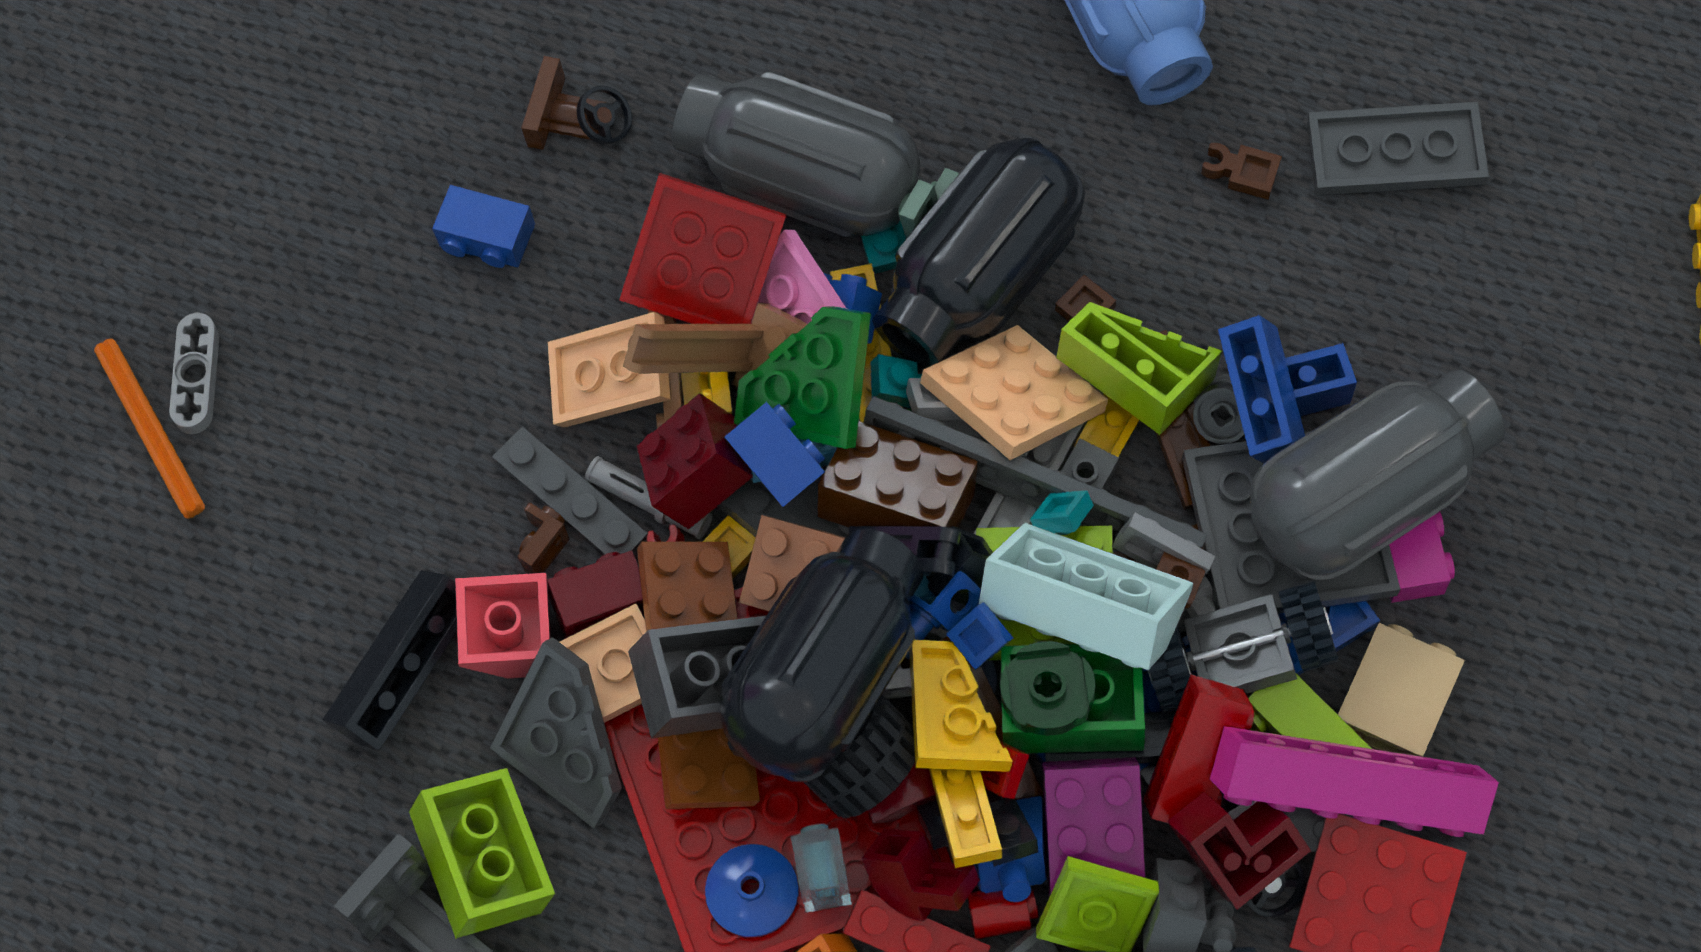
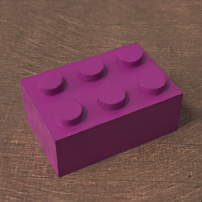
[1042,757,1145,897]

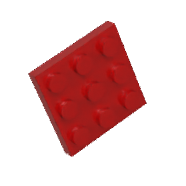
[619,173,786,324]
[1289,814,1467,952]

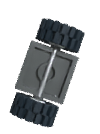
[1148,581,1339,712]

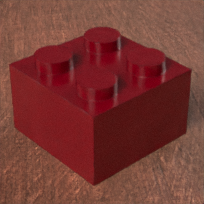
[637,393,753,530]

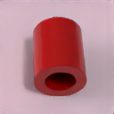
[967,890,1038,940]

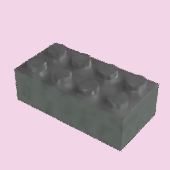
[628,616,766,738]

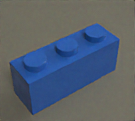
[1218,315,1305,464]

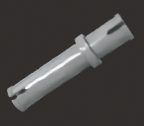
[585,456,712,540]

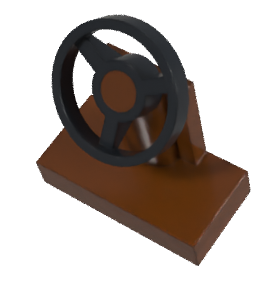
[521,56,632,150]

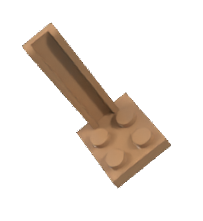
[623,303,807,387]

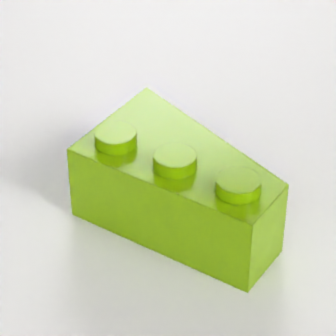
[1056,302,1222,435]

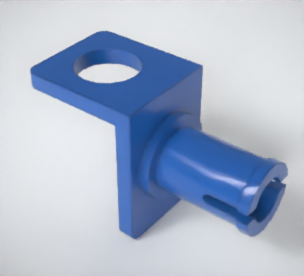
[905,571,981,659]

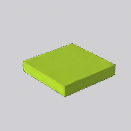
[1036,856,1159,952]

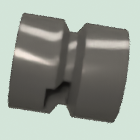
[1193,374,1244,444]

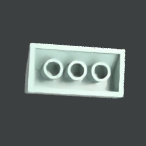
[979,523,1193,670]

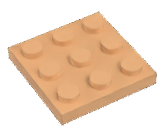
[920,325,1108,460]

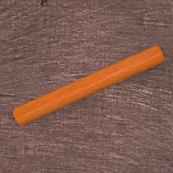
[94,339,205,519]

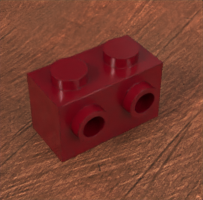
[547,550,644,639]

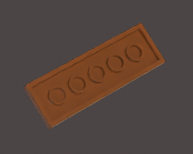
[637,542,760,809]

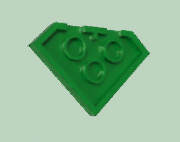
[734,306,871,449]

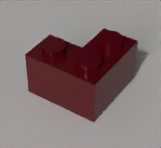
[1167,792,1311,910]

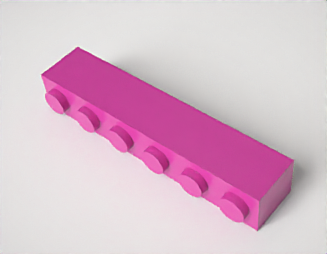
[1210,726,1499,837]

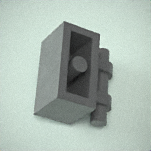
[1142,857,1236,952]

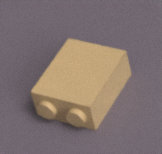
[1338,623,1465,757]

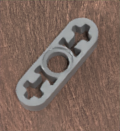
[169,313,219,434]

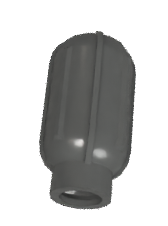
[671,72,921,237]
[1250,370,1505,581]

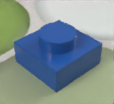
[946,602,1013,670]

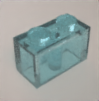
[791,824,852,913]

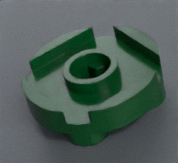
[1000,641,1095,736]

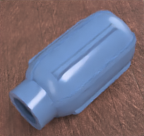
[1065,0,1213,105]

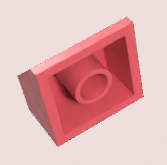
[455,573,551,679]

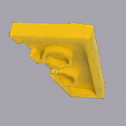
[909,640,1013,772]

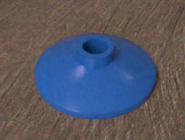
[705,844,799,937]

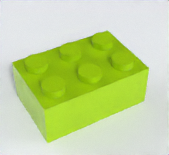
[409,768,555,939]

